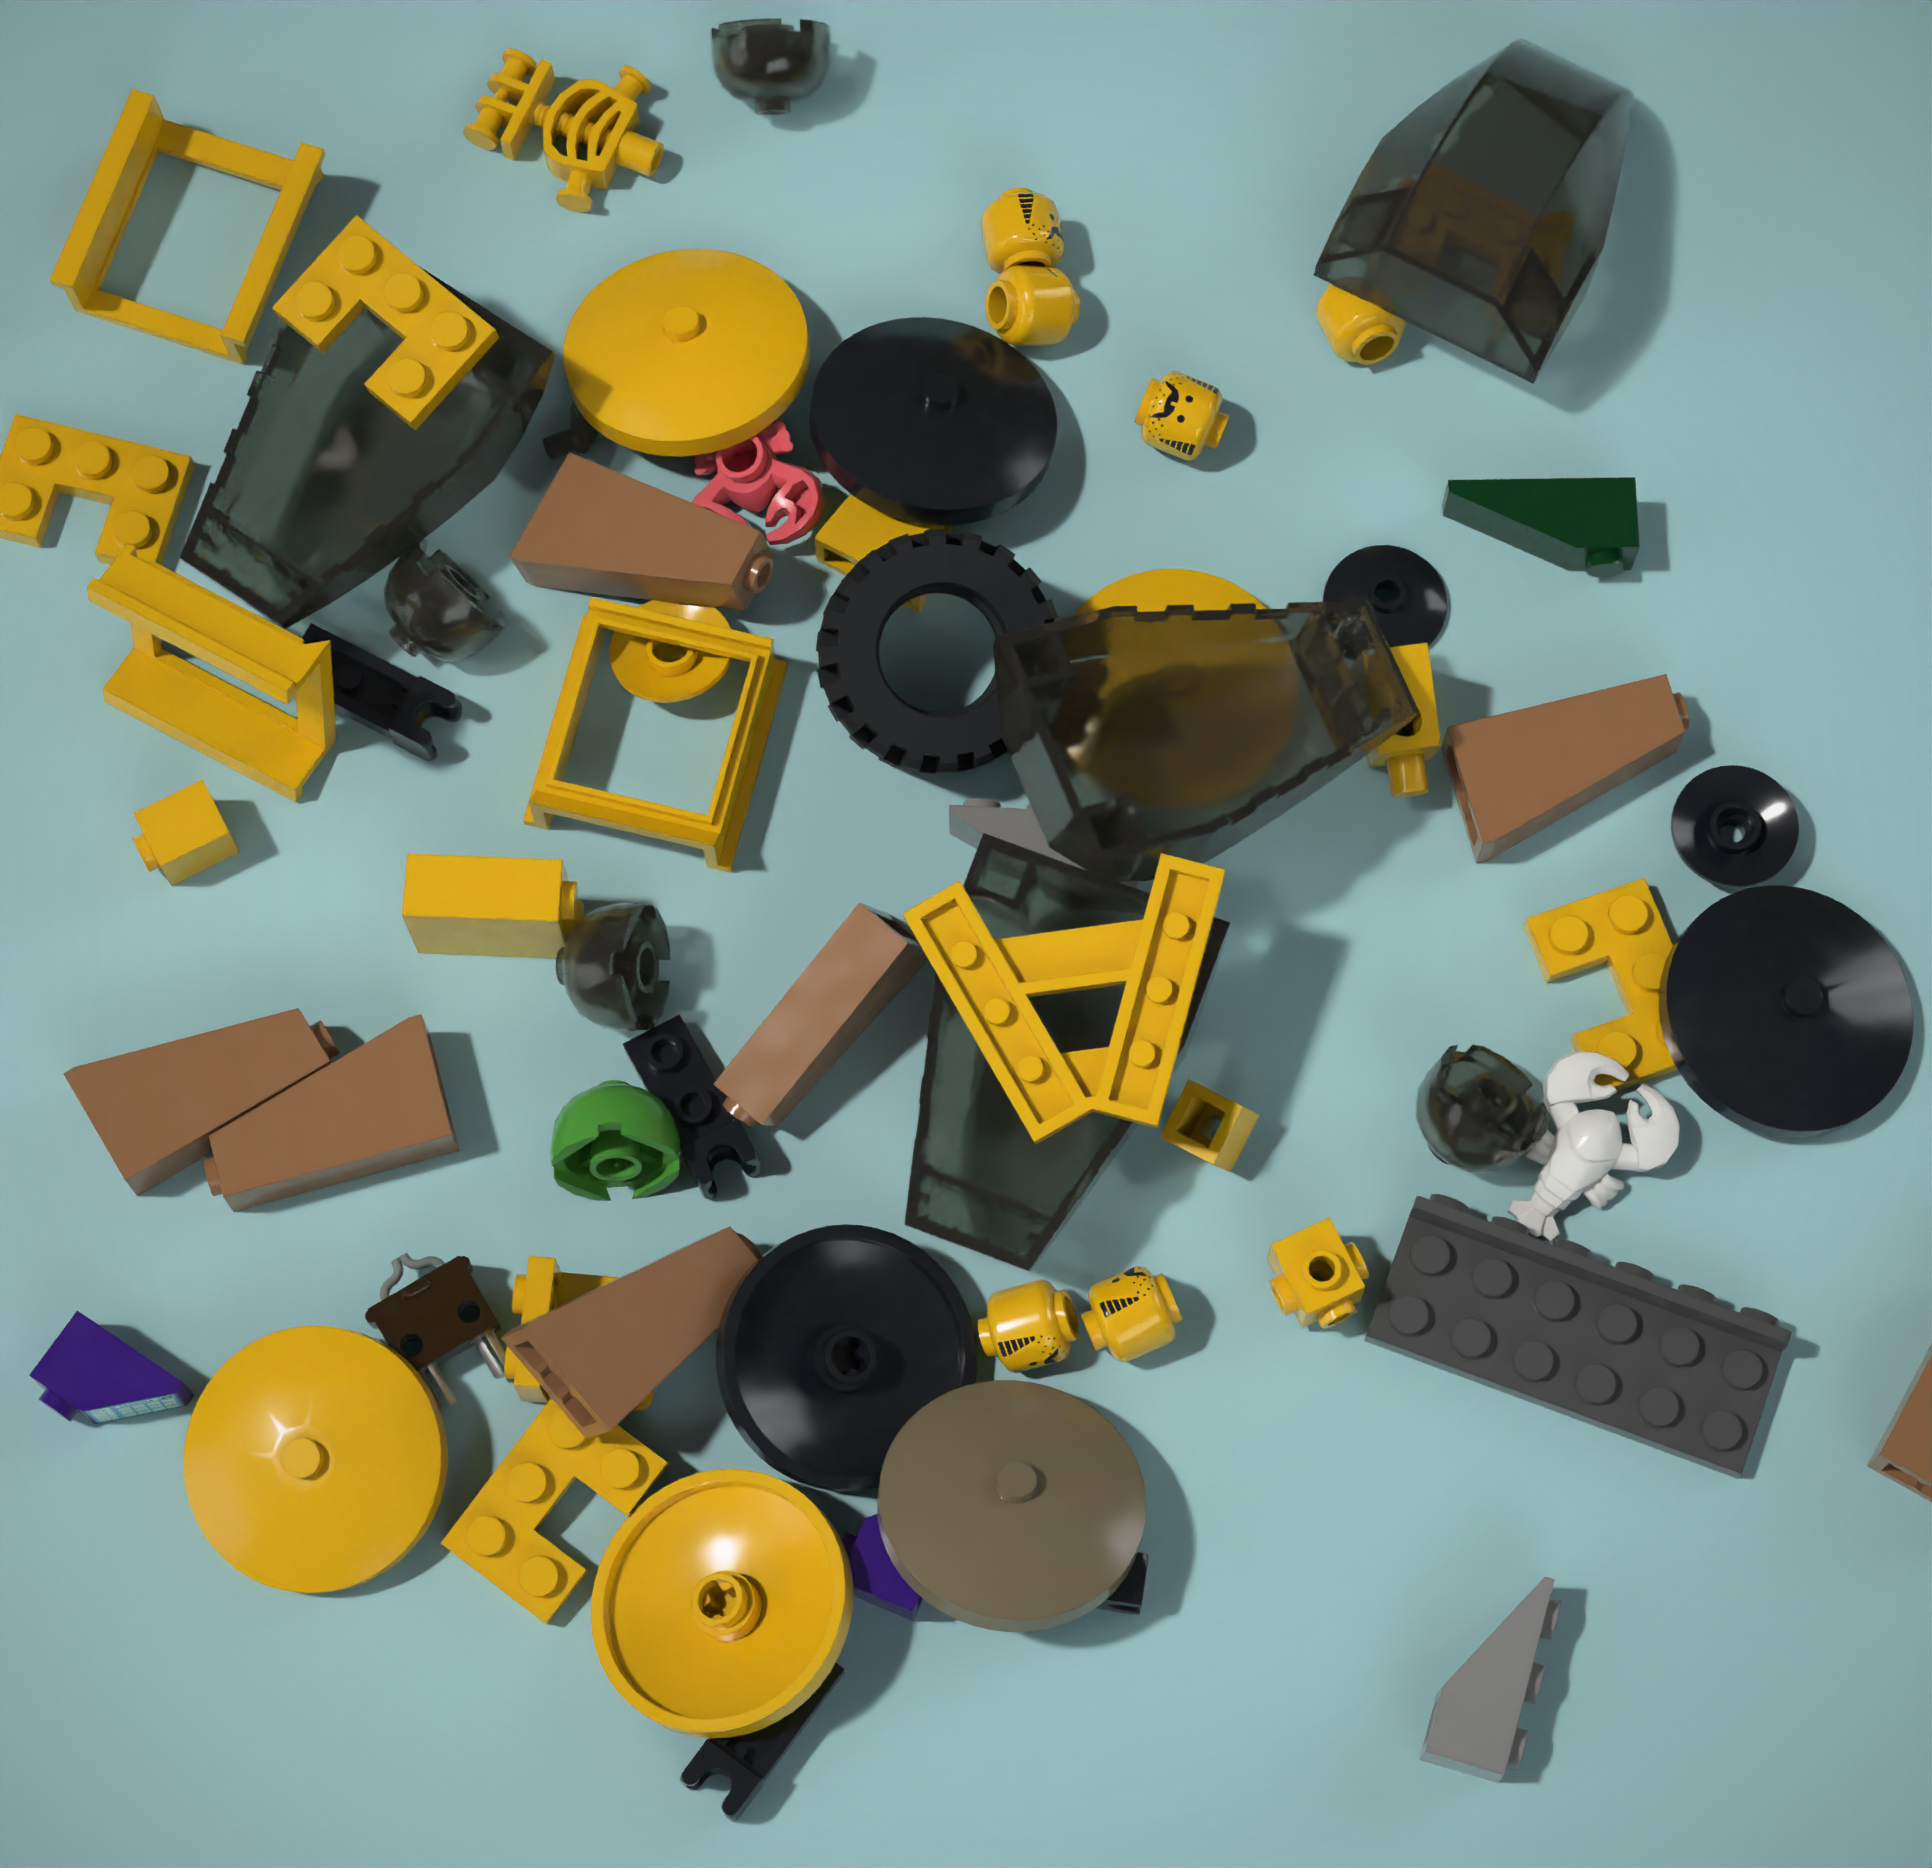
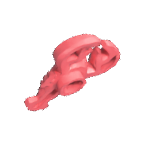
[691,420,825,545]

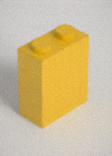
[402,853,584,959]

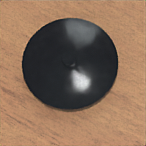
[809,317,1057,526]
[1659,885,1913,1138]
[716,1224,977,1491]

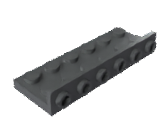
[1364,1194,1792,1479]

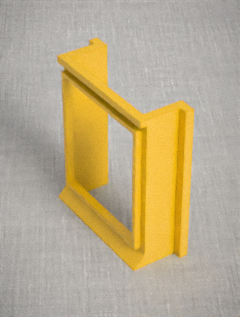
[50,89,326,365]
[87,543,337,802]
[523,597,788,873]

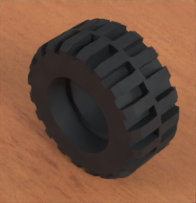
[816,529,1063,774]

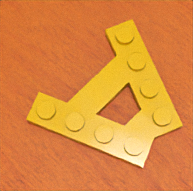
[902,853,1226,1145]

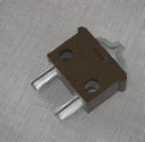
[365,1253,506,1412]

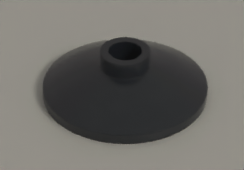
[1322,545,1447,658]
[1671,765,1799,888]

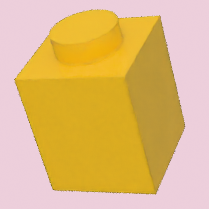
[132,779,240,886]

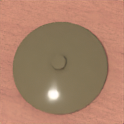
[877,1380,1147,1632]

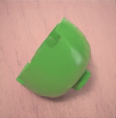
[550,1080,681,1201]

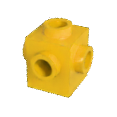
[1267,1217,1369,1329]

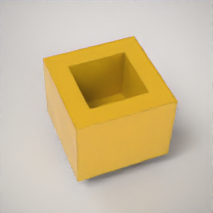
[1160,1079,1259,1173]

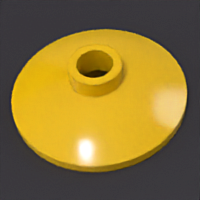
[609,600,732,703]

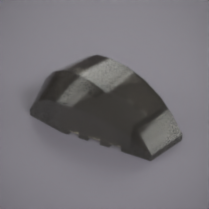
[1314,38,1634,384]
[180,266,555,629]
[993,601,1419,882]
[905,833,1230,1272]

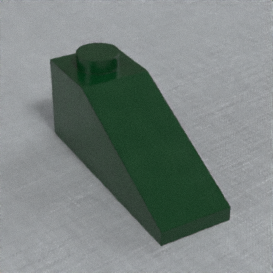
[1442,477,1640,578]

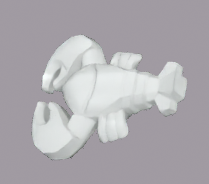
[1507,1051,1680,1242]

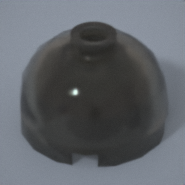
[710,19,831,115]
[383,538,509,662]
[556,903,671,1031]
[1416,1044,1548,1174]

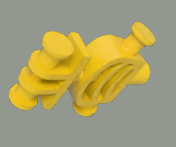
[463,48,664,212]

